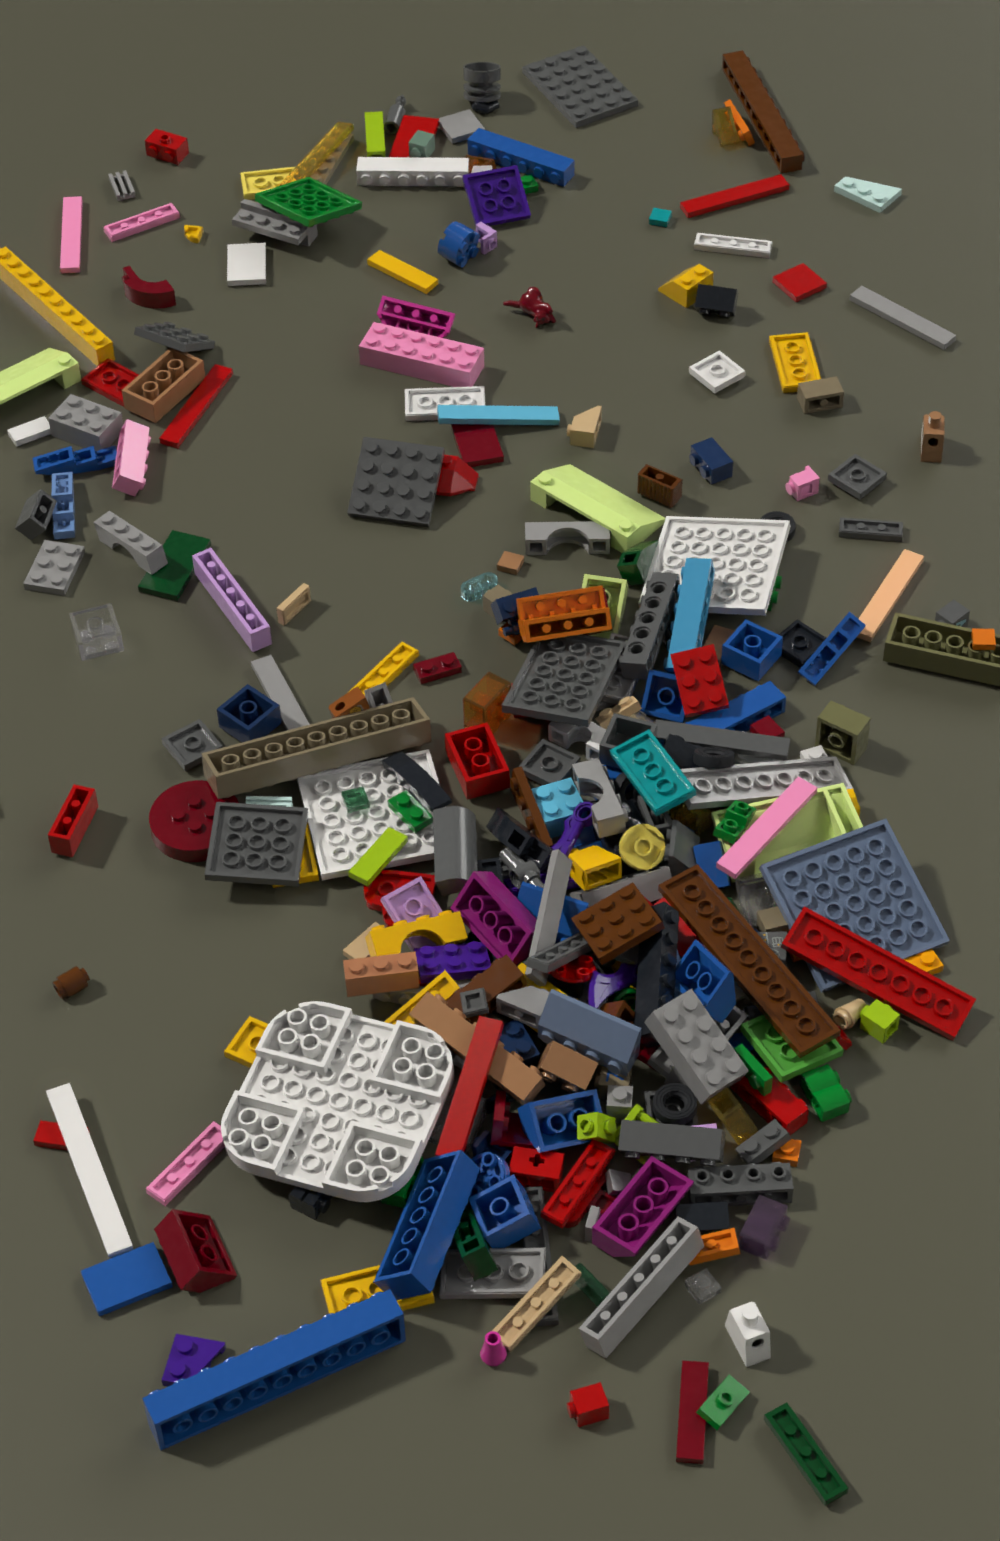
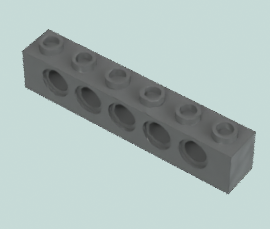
[618,572,680,680]

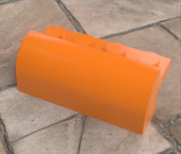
[516,585,612,643]

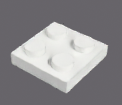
[689,351,745,394]

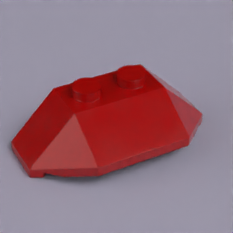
[436,455,479,496]

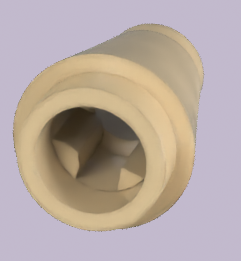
[832,998,866,1030]

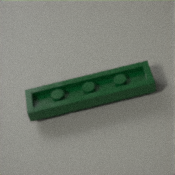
[764,1402,849,1506]

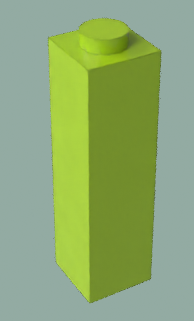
[365,111,386,157]

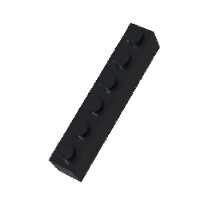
[634,902,679,1048]

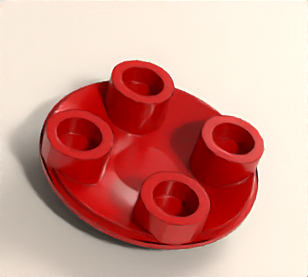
[549,955,597,983]

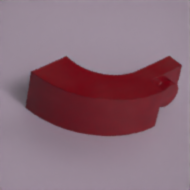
[122,265,176,309]

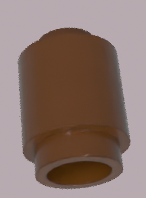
[52,966,90,999]

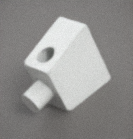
[725,1302,771,1367]

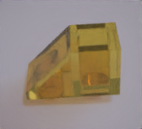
[707,1087,759,1146]

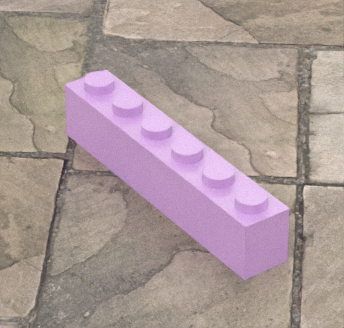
[192,548,272,652]

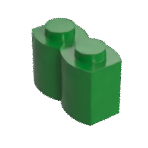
[799,1064,852,1122]

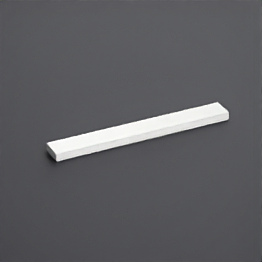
[46,1083,134,1259]

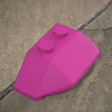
[377,296,456,338]

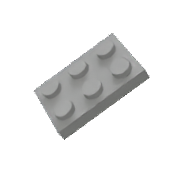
[23,540,85,596]

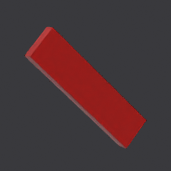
[540,1139,615,1229]

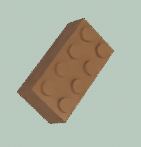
[122,347,205,423]

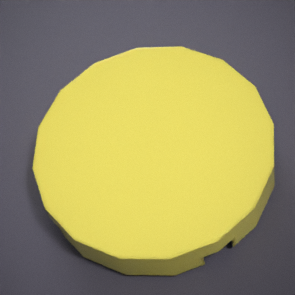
[619,824,666,871]

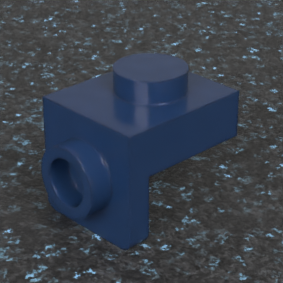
[471,1130,512,1164]

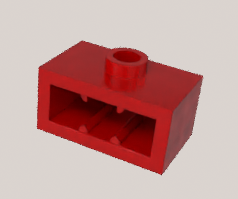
[145,129,189,165]

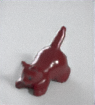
[503,287,556,328]

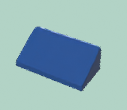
[693,841,731,889]

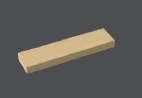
[492,1256,582,1353]

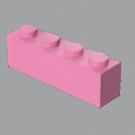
[112,419,151,497]

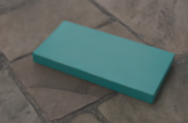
[610,729,697,816]

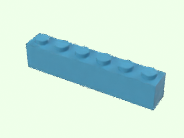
[664,558,715,674]

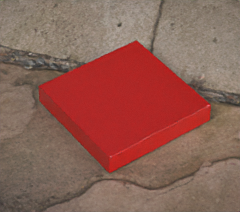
[772,263,827,302]

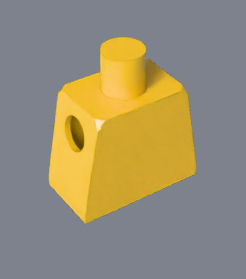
[568,846,622,891]

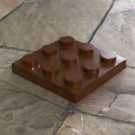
[571,882,665,965]

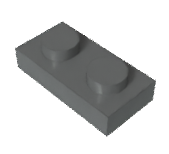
[735,1119,791,1164]

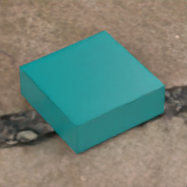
[649,208,672,227]

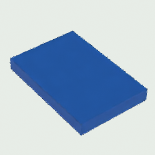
[80,1242,173,1317]

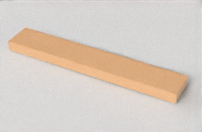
[857,549,924,642]

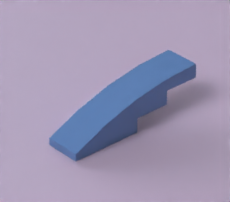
[51,472,75,540]

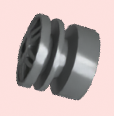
[463,62,501,102]

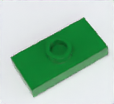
[696,1374,750,1430]

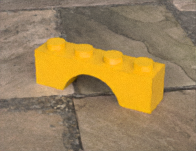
[365,910,468,957]

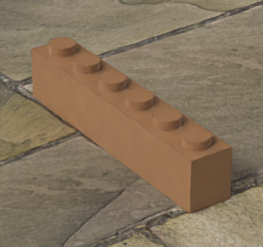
[409,992,545,1105]

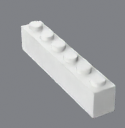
[356,157,469,187]

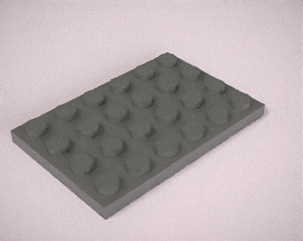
[522,45,638,128]
[502,634,625,727]

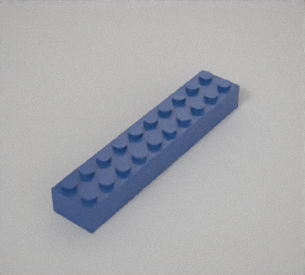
[142,1289,406,1450]

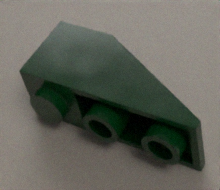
[617,540,659,585]

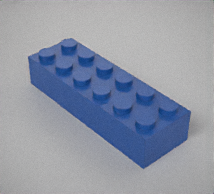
[374,1150,480,1300]

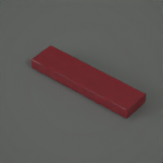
[676,1360,709,1464]

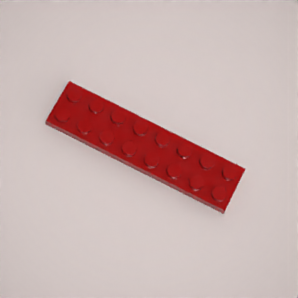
[781,906,976,1041]

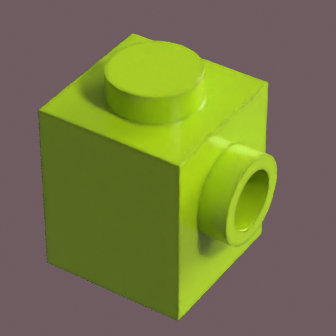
[860,999,900,1044]

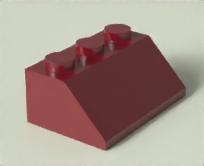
[154,1209,237,1293]

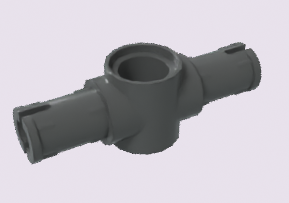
[499,848,544,889]

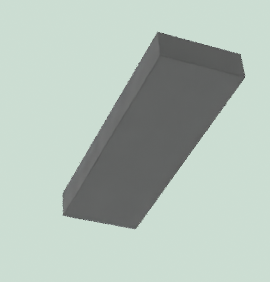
[839,517,903,542]

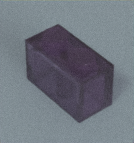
[739,1195,790,1260]

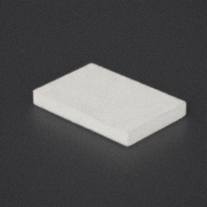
[227,243,266,286]

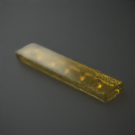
[280,122,354,186]

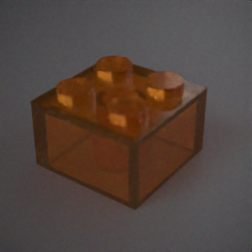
[463,672,511,734]

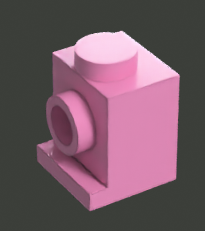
[785,465,820,501]

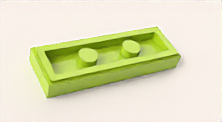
[348,827,408,886]

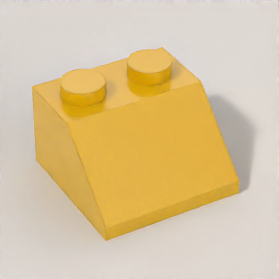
[658,264,714,308]

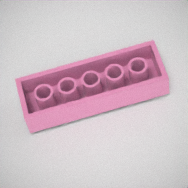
[359,322,485,387]

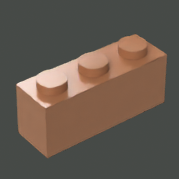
[343,951,420,997]

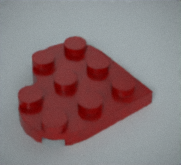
[364,870,436,927]

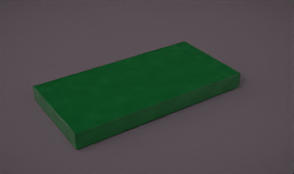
[138,530,211,601]

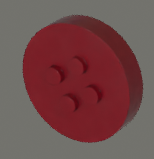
[149,780,239,862]

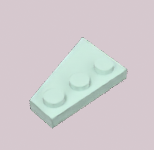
[834,176,902,213]

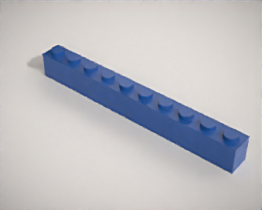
[595,681,786,800]

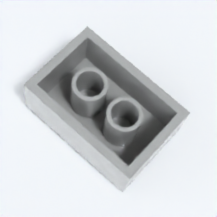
[48,394,123,451]

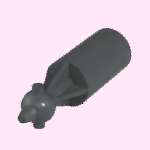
[384,94,406,135]

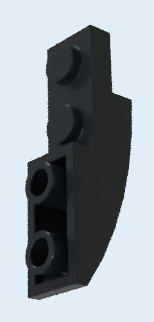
[486,807,554,871]

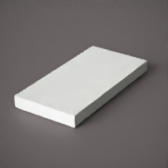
[405,386,485,421]

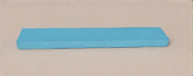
[437,405,560,425]

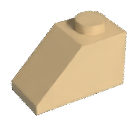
[567,406,602,448]

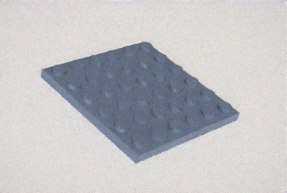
[759,819,950,993]

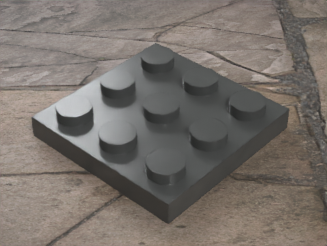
[134,322,215,352]

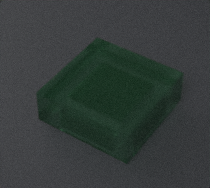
[341,786,370,813]

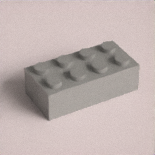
[644,989,749,1104]

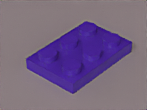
[413,941,491,984]

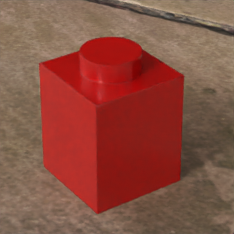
[566,1382,609,1427]

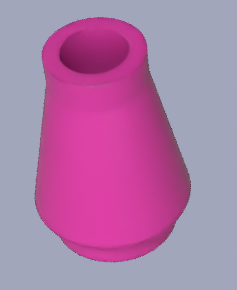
[480,1331,507,1366]

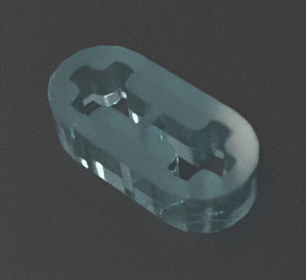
[460,572,498,601]

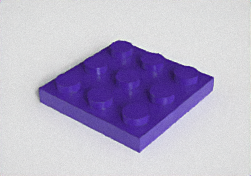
[462,165,531,226]

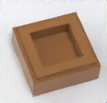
[497,551,524,575]

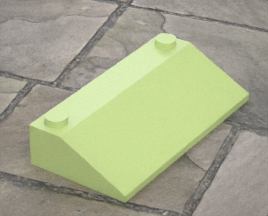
[0,348,81,405]
[530,464,666,552]
[711,783,863,882]

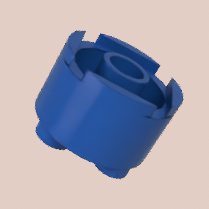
[438,221,480,268]

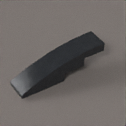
[382,751,452,812]

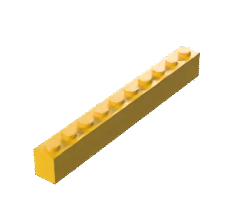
[0,246,115,366]

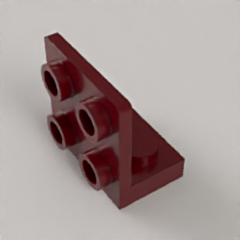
[491,1090,535,1149]

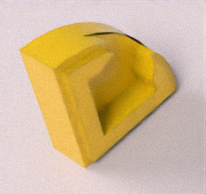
[184,225,203,244]

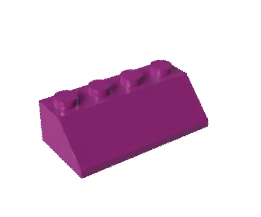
[450,871,537,965]
[592,1156,694,1257]

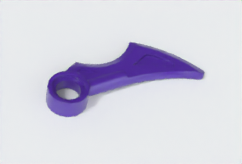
[548,802,593,866]
[588,963,638,1009]

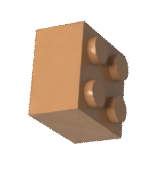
[536,1041,598,1094]

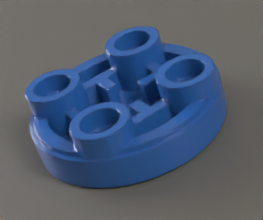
[469,1152,510,1198]

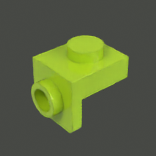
[577,1112,617,1144]

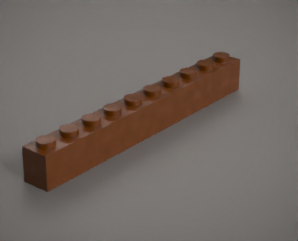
[722,50,805,174]

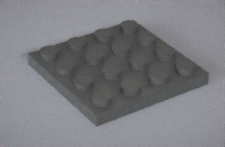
[347,437,445,527]
[204,802,308,887]

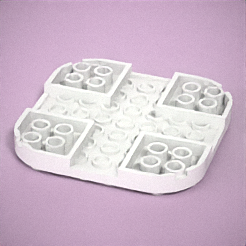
[221,1001,454,1202]

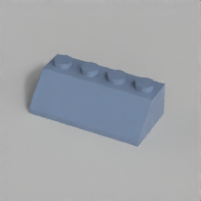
[538,989,641,1077]

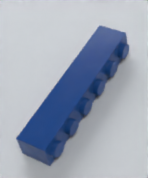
[468,128,575,187]

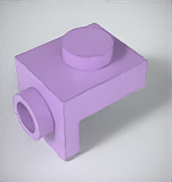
[476,222,497,255]

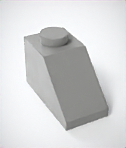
[496,986,549,1029]

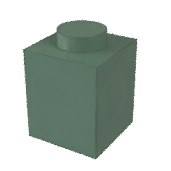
[408,130,435,158]

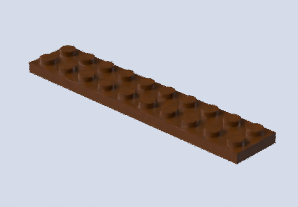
[658,864,841,1058]

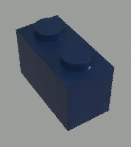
[689,437,733,485]

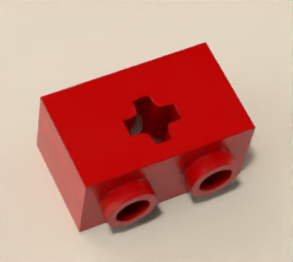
[509,1146,564,1192]

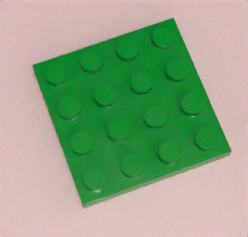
[255,177,362,227]

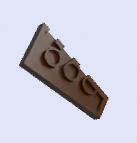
[510,766,553,847]

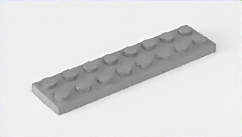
[680,756,854,810]

